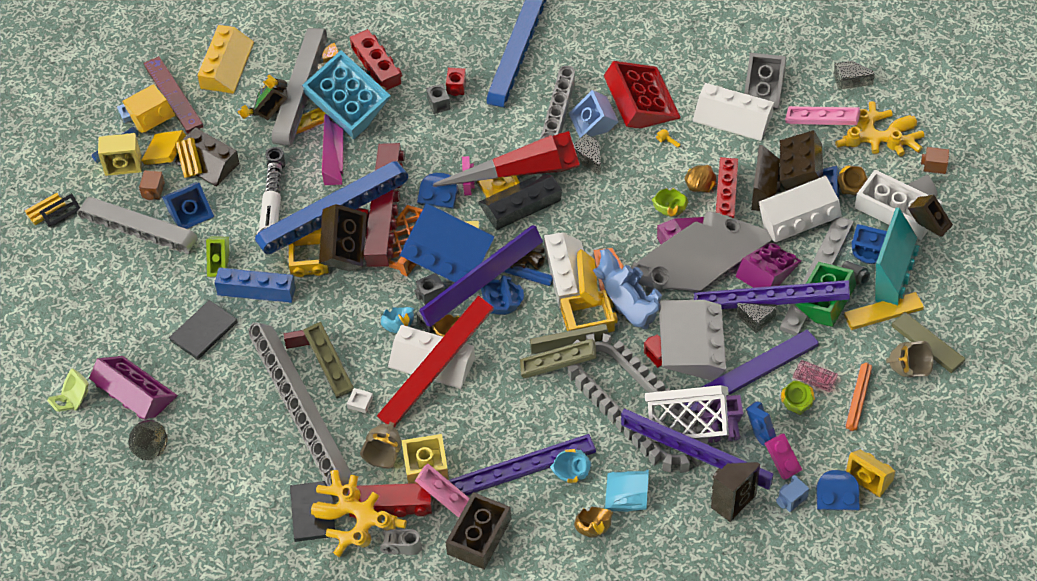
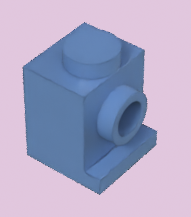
[776,475,809,512]

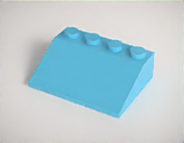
[302,50,391,139]

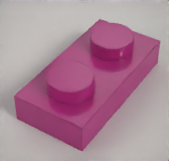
[462,156,475,196]
[764,433,802,480]

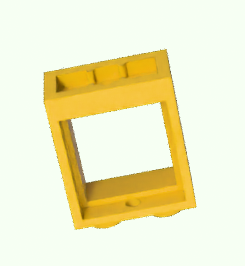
[288,228,329,277]
[560,290,618,332]

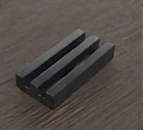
[39,193,80,227]

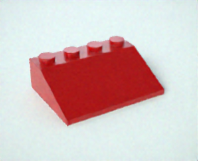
[604,61,681,129]

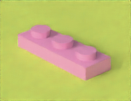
[415,464,470,518]

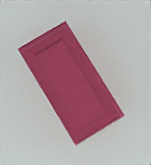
[793,360,838,392]

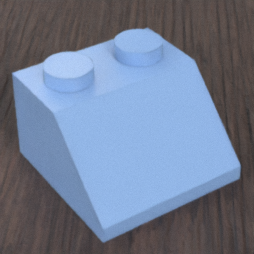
[569,90,619,139]

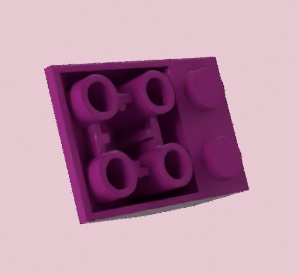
[735,242,801,288]

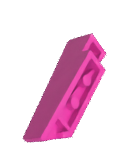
[322,114,344,185]

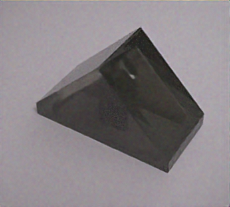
[736,303,777,333]

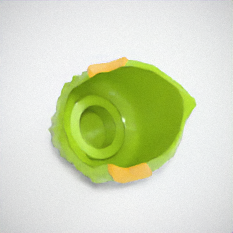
[652,188,689,217]
[781,380,815,415]

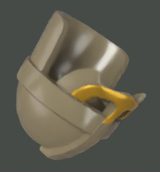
[886,341,933,377]
[360,422,402,469]

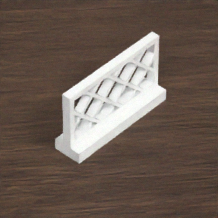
[645,386,729,442]

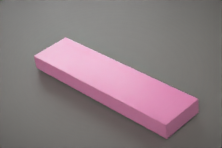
[785,106,860,125]

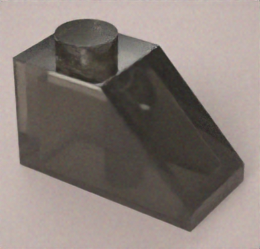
[833,61,875,90]
[573,133,601,175]

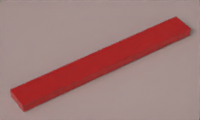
[377,296,494,427]

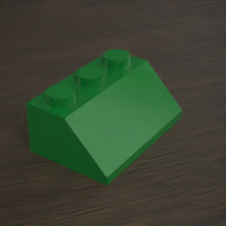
[795,261,856,327]

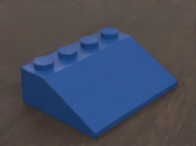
[399,203,495,282]

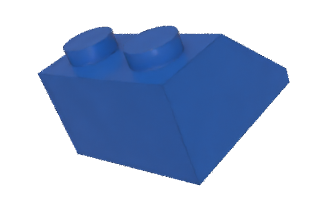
[162,182,214,229]

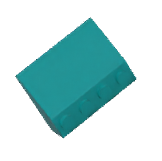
[875,207,920,305]

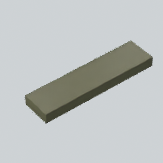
[891,312,965,373]
[303,322,354,398]
[530,324,608,354]
[520,338,596,378]

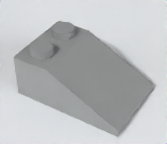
[744,53,787,109]

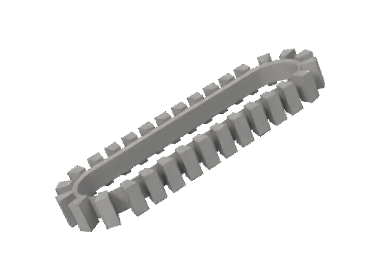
[567,333,709,473]

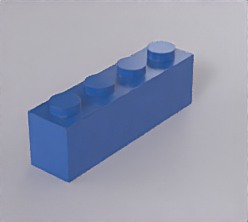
[214,268,296,303]

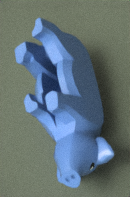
[593,249,662,329]

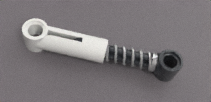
[257,147,286,233]

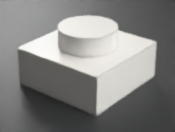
[347,388,373,413]

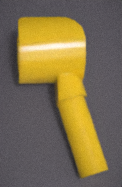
[656,129,681,148]

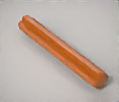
[846,362,872,431]

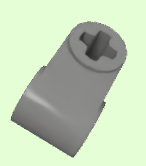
[380,529,422,555]

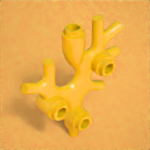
[835,101,924,157]
[311,470,407,557]

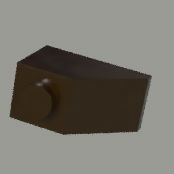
[908,195,953,237]

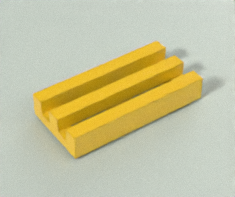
[176,138,202,178]
[25,193,66,225]

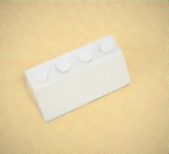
[693,83,774,141]
[854,170,942,240]
[759,176,842,242]
[544,232,584,308]
[388,325,475,389]

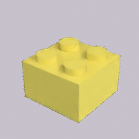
[98,133,142,176]
[401,434,449,484]

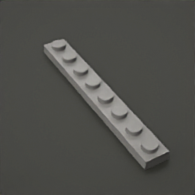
[780,217,854,336]

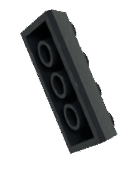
[478,173,562,231]

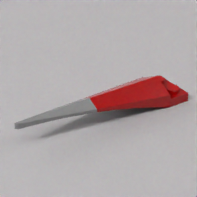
[433,131,580,187]

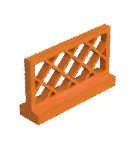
[388,205,423,277]

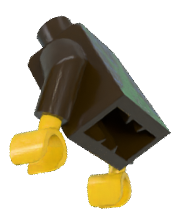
[237,74,288,121]

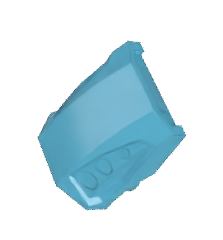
[605,470,649,512]

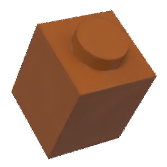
[921,147,949,174]
[139,170,165,200]

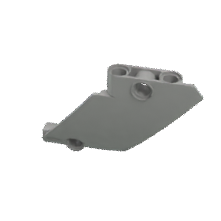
[631,212,772,293]

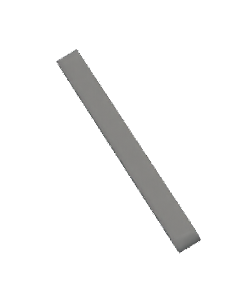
[249,322,352,486]

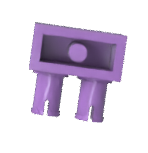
[697,395,743,443]

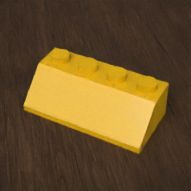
[197,25,254,94]

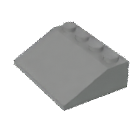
[659,300,726,381]

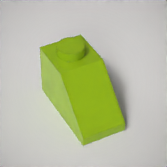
[206,236,230,277]

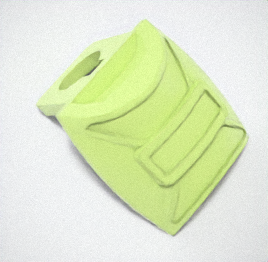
[47,368,89,412]

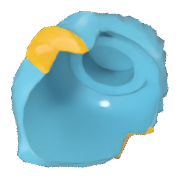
[380,307,414,333]
[550,449,591,483]

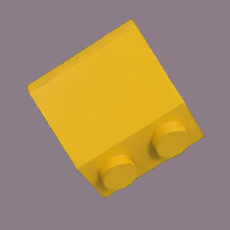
[122,84,175,133]
[846,449,895,497]

